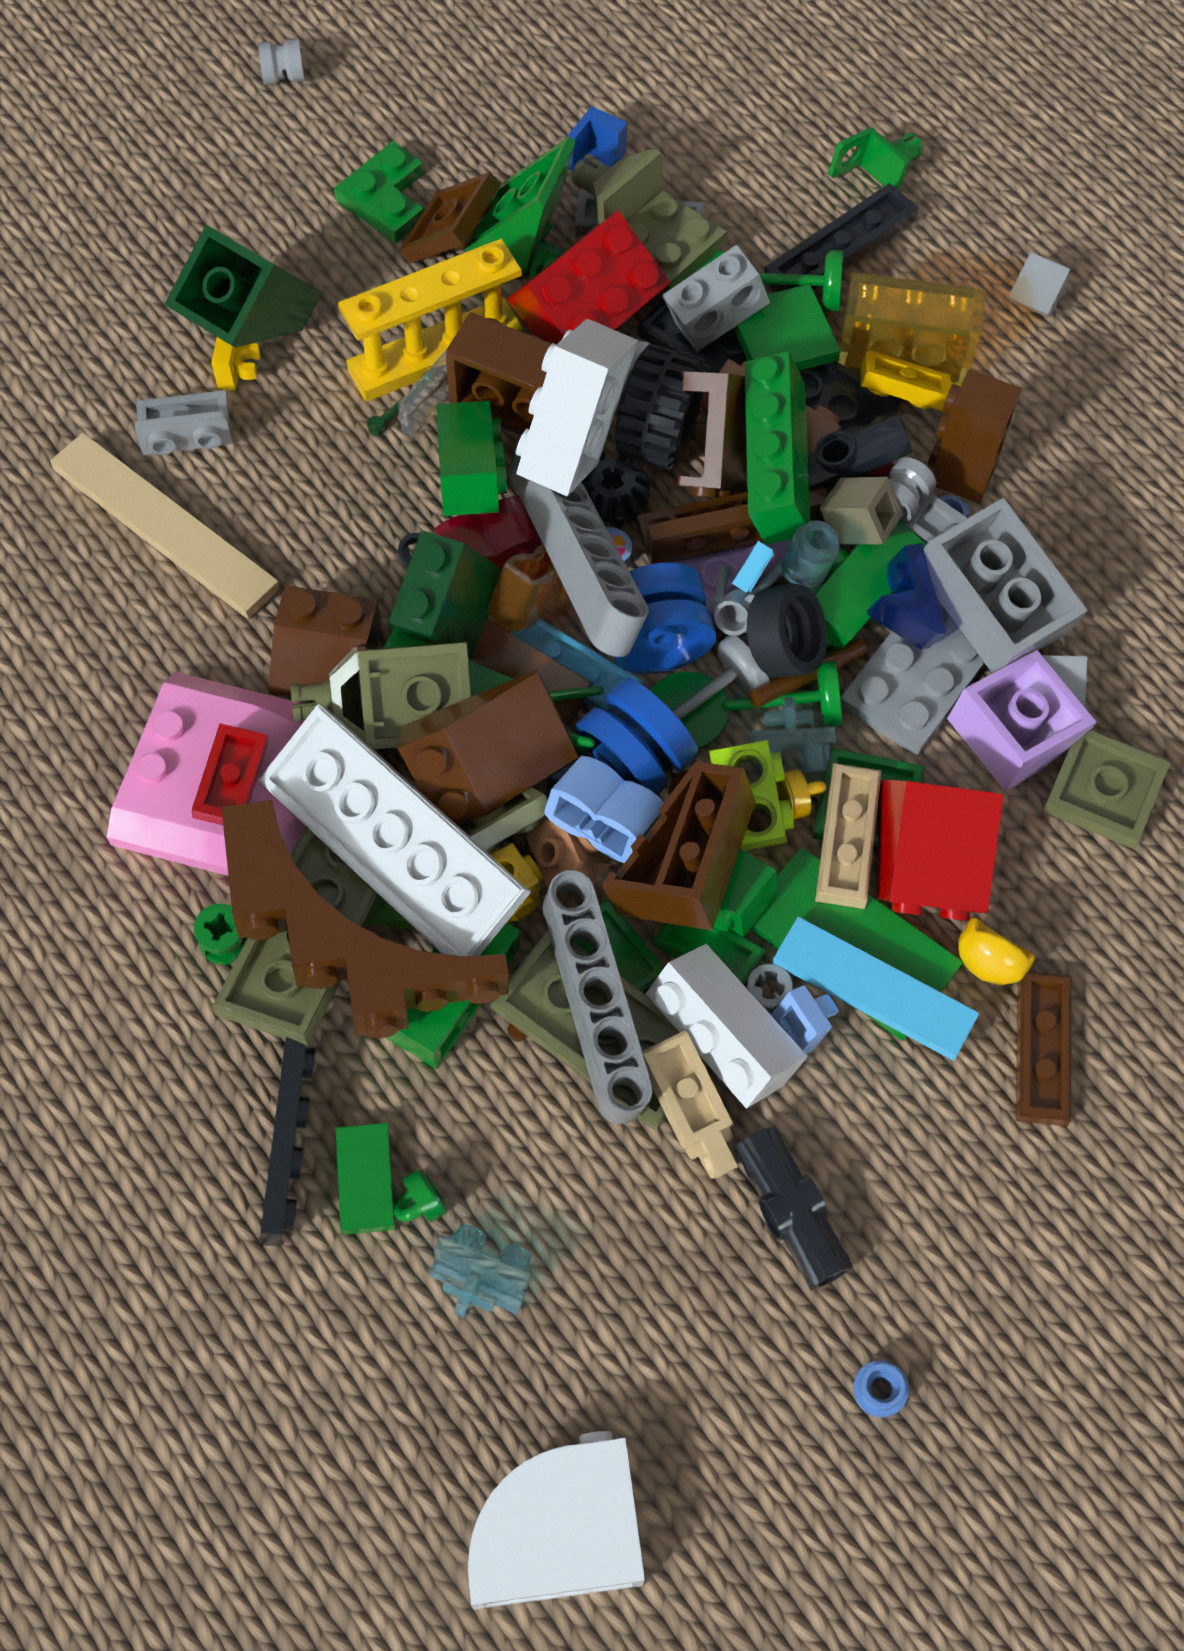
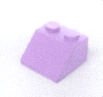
[947,650,1096,791]

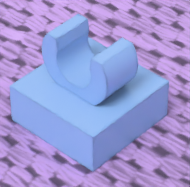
[771,985,839,1054]

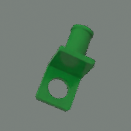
[828,127,923,191]

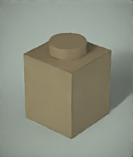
[820,477,904,544]

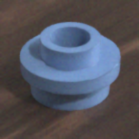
[853,1360,909,1418]

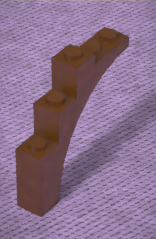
[221,800,509,1039]

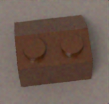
[268,585,382,701]

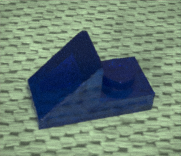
[867,543,946,650]

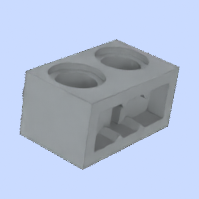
[663,244,770,352]

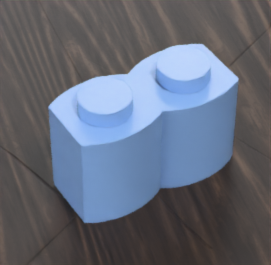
[544,756,664,863]

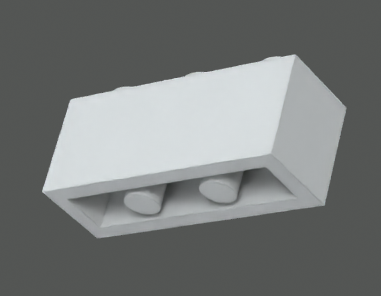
[646,944,808,1109]

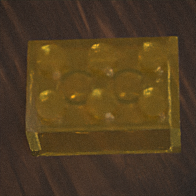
[838,272,985,384]

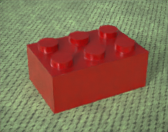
[507,210,671,345]

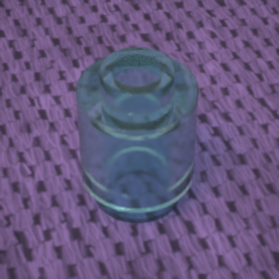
[781,521,840,588]

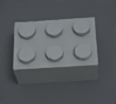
[914,497,1088,674]

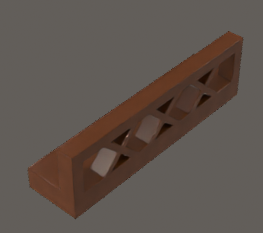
[636,488,828,565]

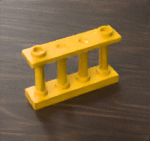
[338,238,523,402]

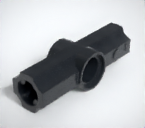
[808,415,912,491]
[734,1126,853,1291]

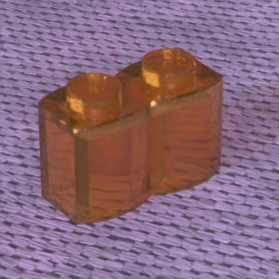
[486,545,570,631]

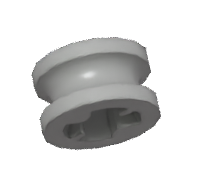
[746,964,793,1015]

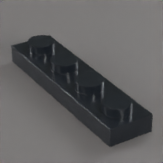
[764,183,919,292]
[259,1037,316,1246]

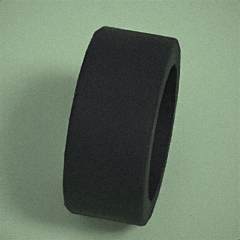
[746,583,827,678]

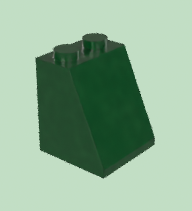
[164,225,323,348]
[388,530,505,659]

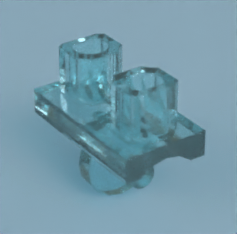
[744,697,836,776]
[430,1223,532,1319]

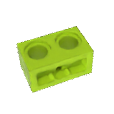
[709,740,794,851]

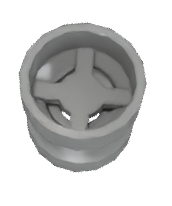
[258,38,305,85]
[889,457,937,523]

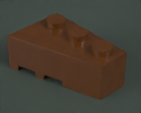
[602,762,756,931]

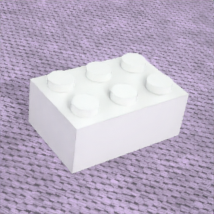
[516,319,638,496]

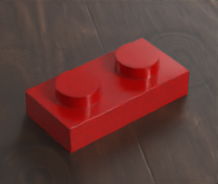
[191,723,268,825]

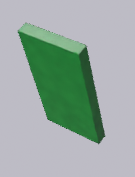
[750,847,963,1042]

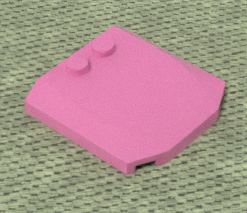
[107,671,306,876]

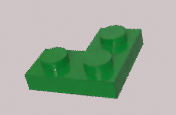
[334,141,424,244]

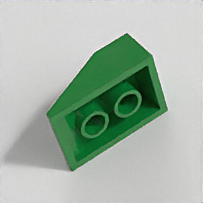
[465,136,576,274]

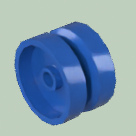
[614,563,716,674]
[574,677,699,795]

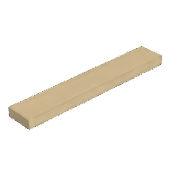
[50,432,280,620]

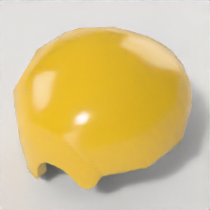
[958,917,1035,985]

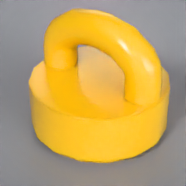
[776,769,826,820]

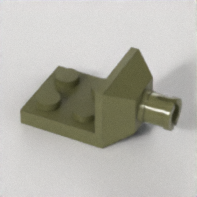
[572,148,727,291]
[290,641,471,749]

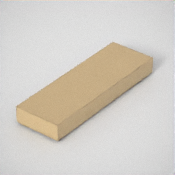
[815,763,882,909]

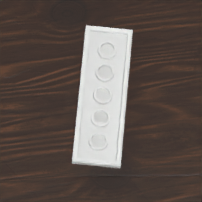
[258,704,531,956]

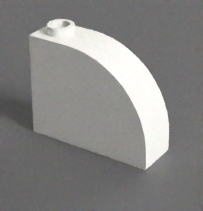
[468,1431,645,1610]

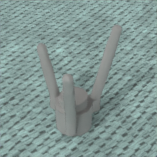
[708,548,798,641]

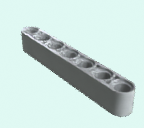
[509,454,649,657]

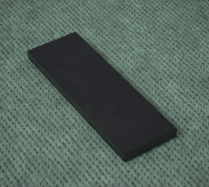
[637,299,902,435]

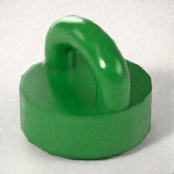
[394,1168,448,1223]

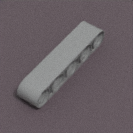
[543,870,652,1124]

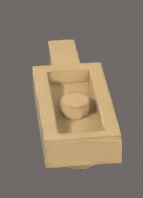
[642,1030,738,1179]

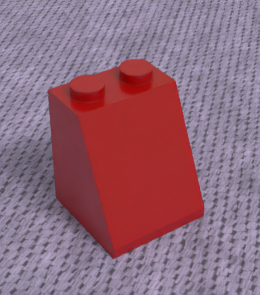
[877,780,1004,921]

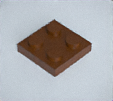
[399,171,501,263]

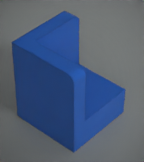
[566,106,627,171]

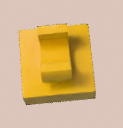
[211,337,261,391]

